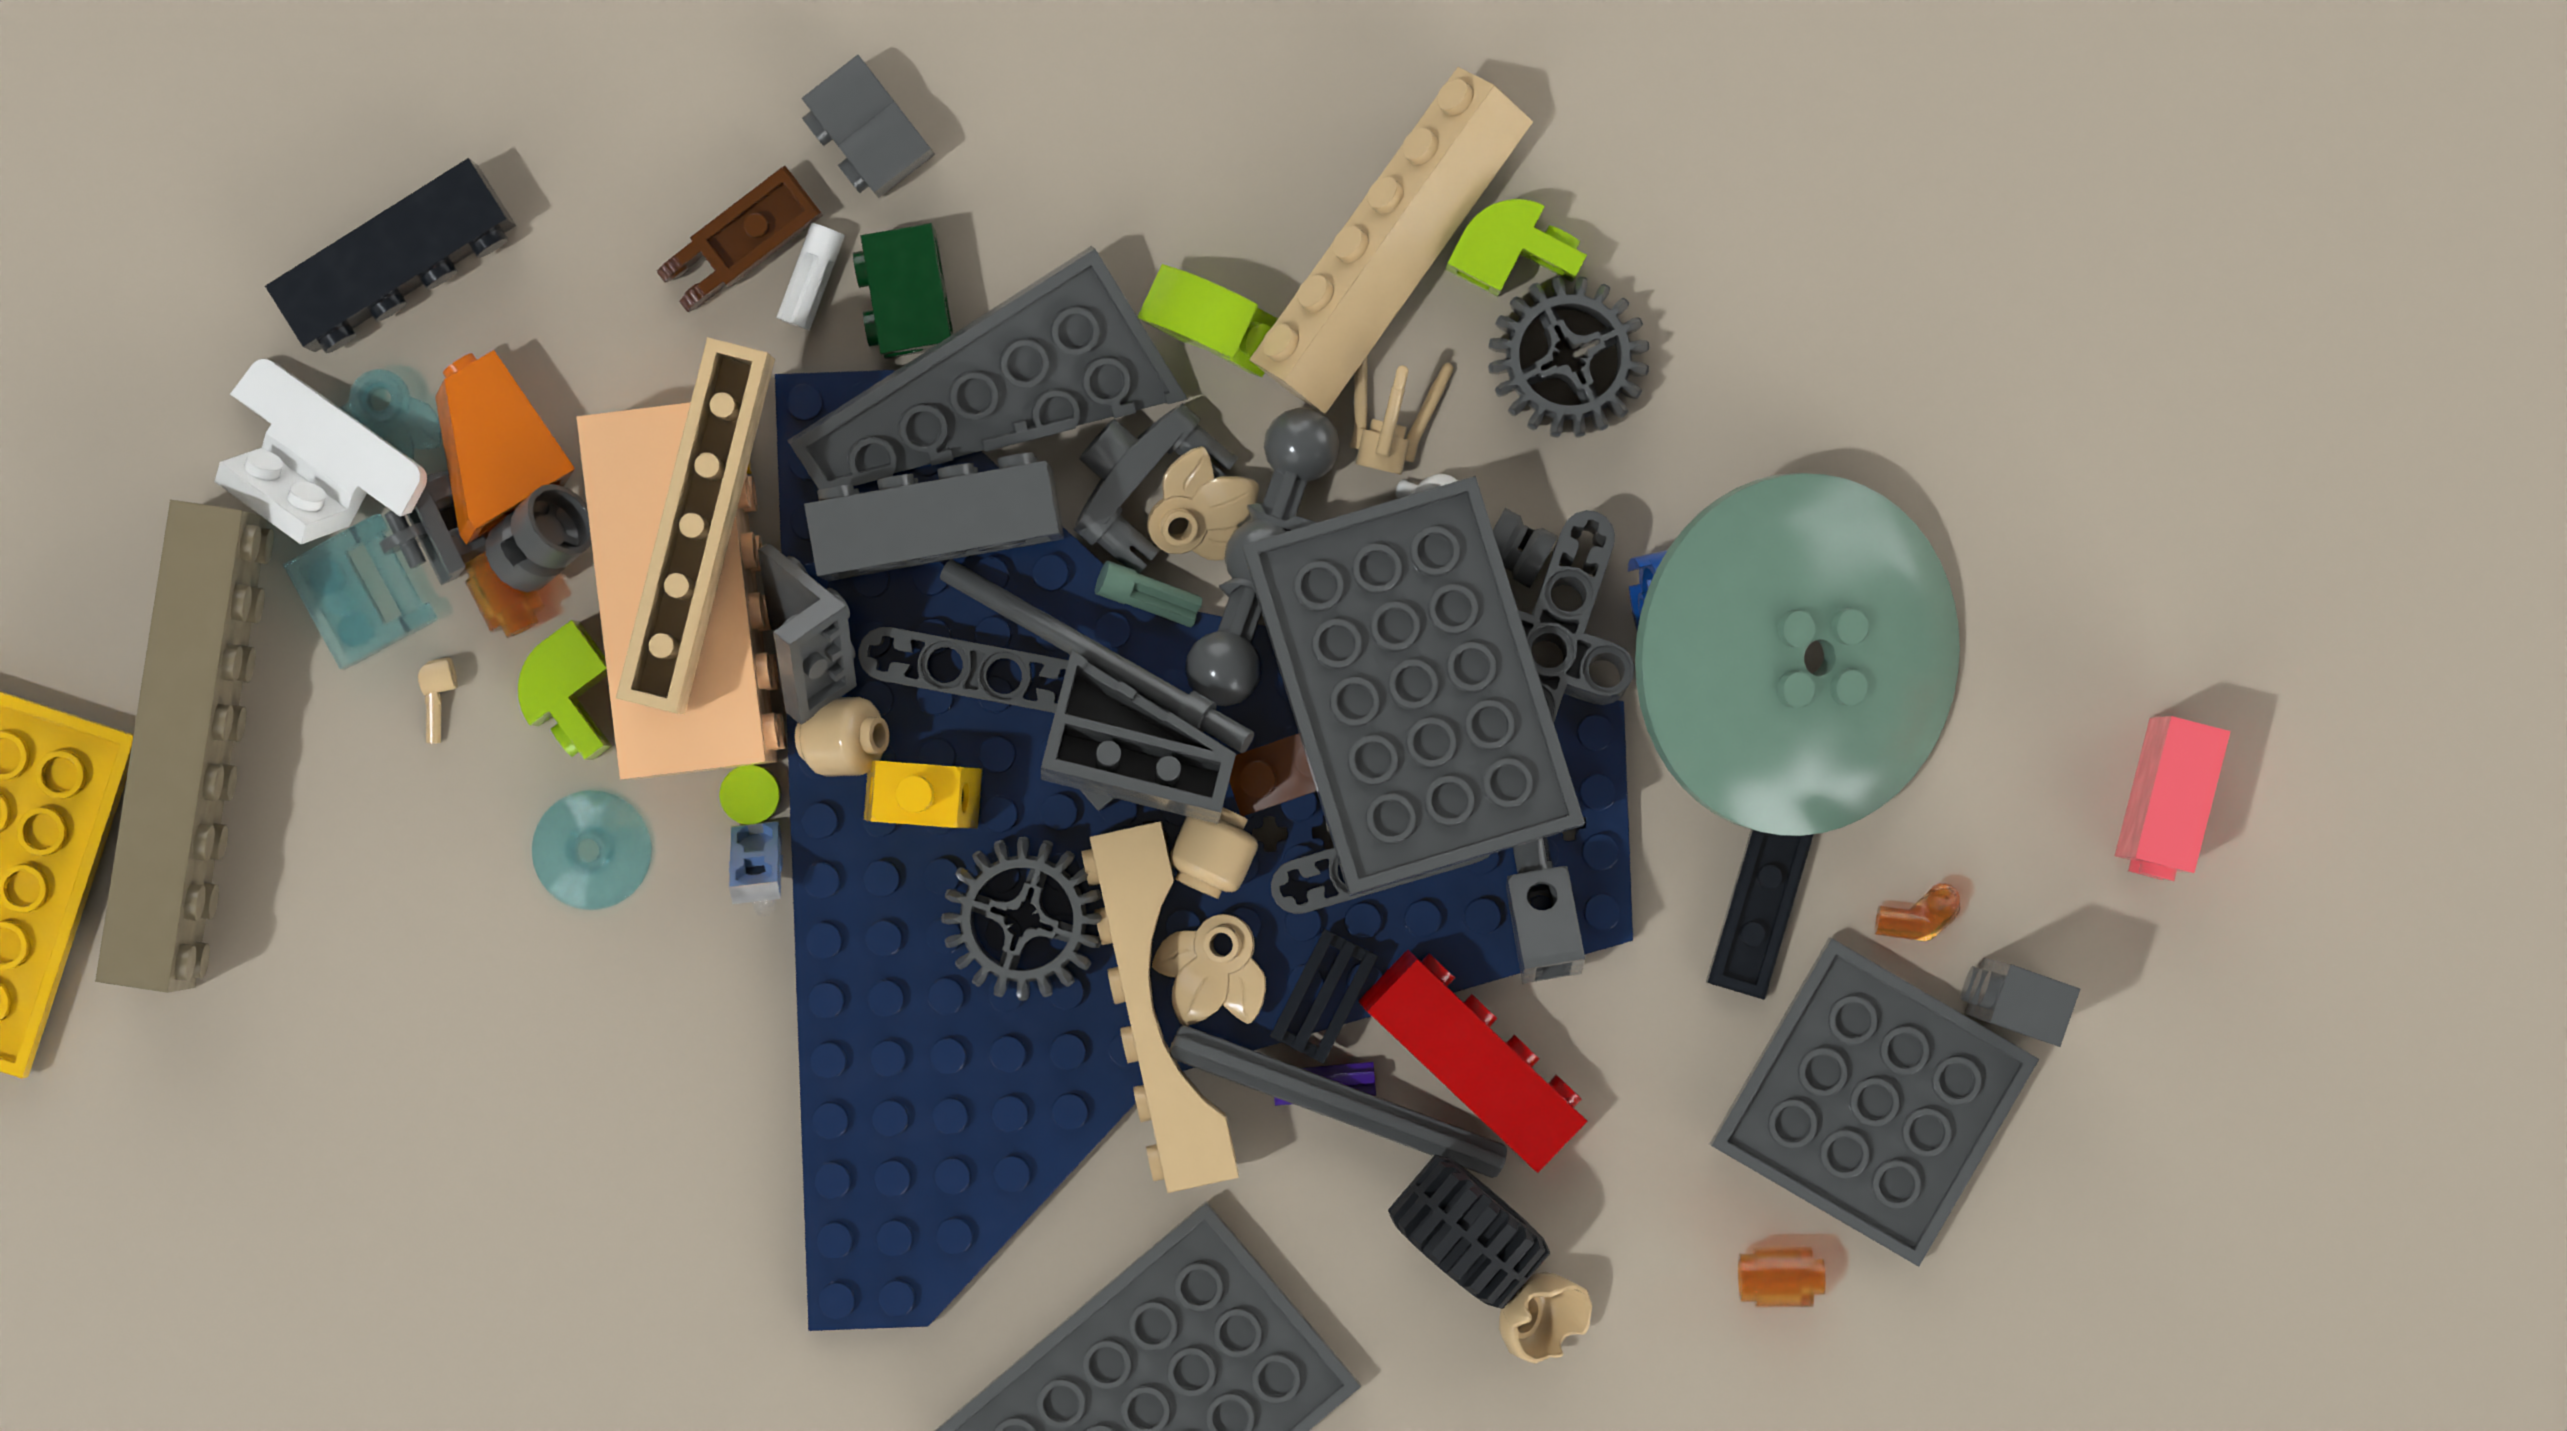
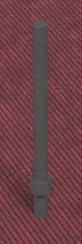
[940,559,1254,753]

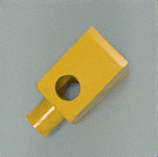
[864,760,983,828]

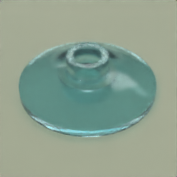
[532,791,652,910]

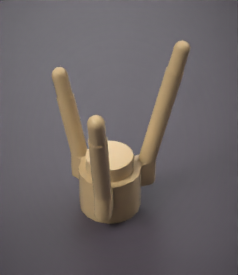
[1350,355,1454,475]

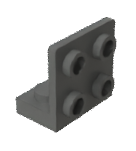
[758,543,857,725]

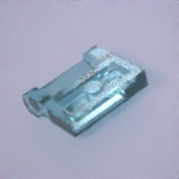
[283,514,438,670]

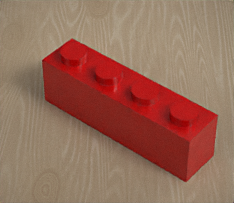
[1358,950,1588,1173]

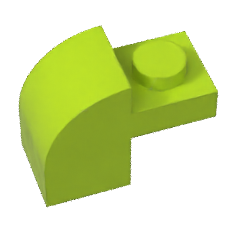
[1445,199,1587,297]
[1137,264,1278,378]
[518,620,612,760]

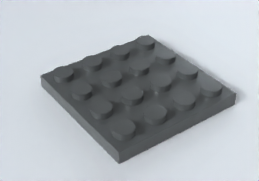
[1709,938,2039,1267]

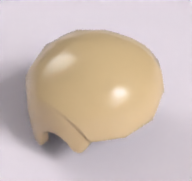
[1499,1272,1592,1364]

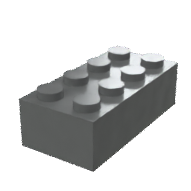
[804,452,1065,581]

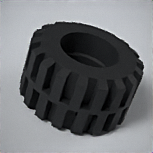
[1388,1154,1550,1309]

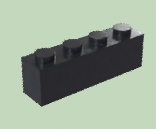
[265,158,516,354]

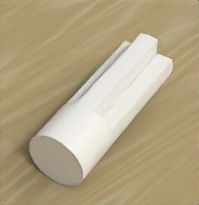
[776,223,845,331]

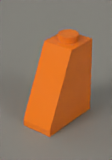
[435,350,575,545]

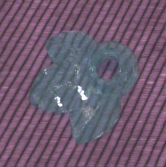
[339,369,442,460]

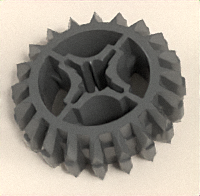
[1488,276,1650,438]
[941,837,1102,1000]

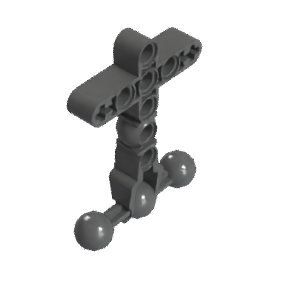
[1185,408,1634,723]

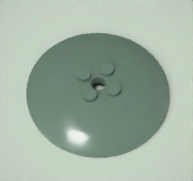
[1635,473,1960,836]

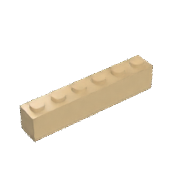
[1249,67,1533,414]
[616,337,775,714]

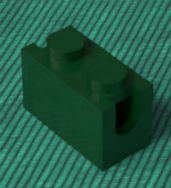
[853,223,953,359]

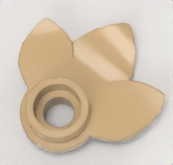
[1147,446,1259,561]
[1152,914,1266,1026]

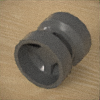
[1493,508,1558,588]

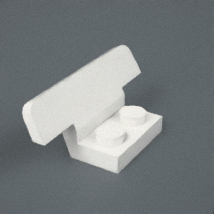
[214,359,427,545]

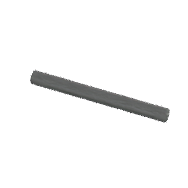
[1170,1025,1507,1178]

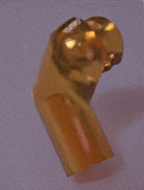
[1875,883,1961,942]

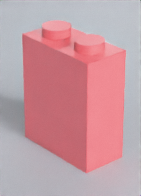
[2114,716,2231,881]

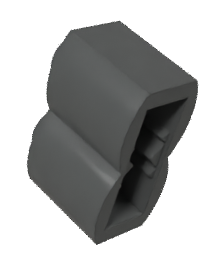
[801,55,935,198]

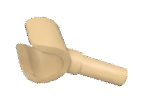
[418,657,458,743]

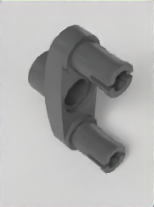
[1073,403,1238,574]

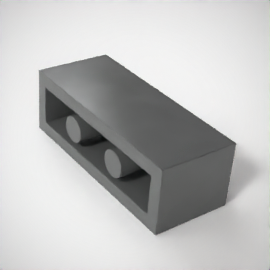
[1960,958,2081,1047]

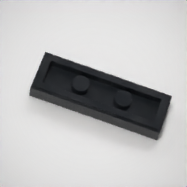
[1706,830,1814,1000]

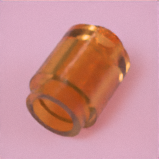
[465,552,545,638]
[1738,1247,1826,1308]

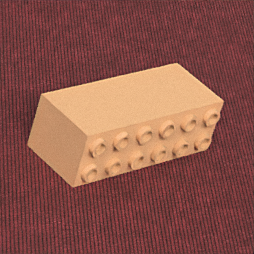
[576,402,786,780]

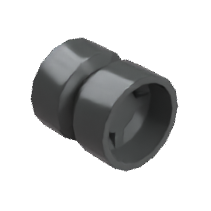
[485,484,592,592]

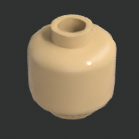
[795,697,889,777]
[1169,808,1258,899]

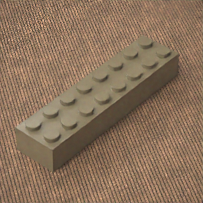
[95,499,274,993]

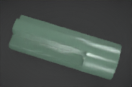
[1095,560,1202,628]

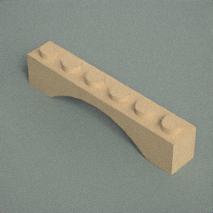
[1081,821,1239,1193]

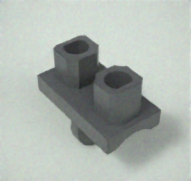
[379,470,486,585]

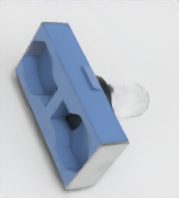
[729,821,783,917]

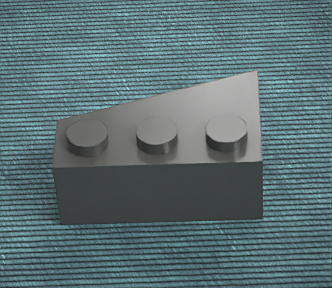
[1041,650,1236,824]

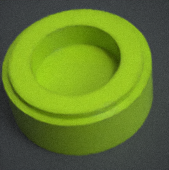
[719,765,781,825]

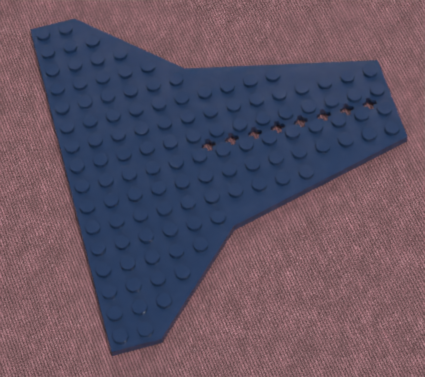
[775,370,1633,1331]

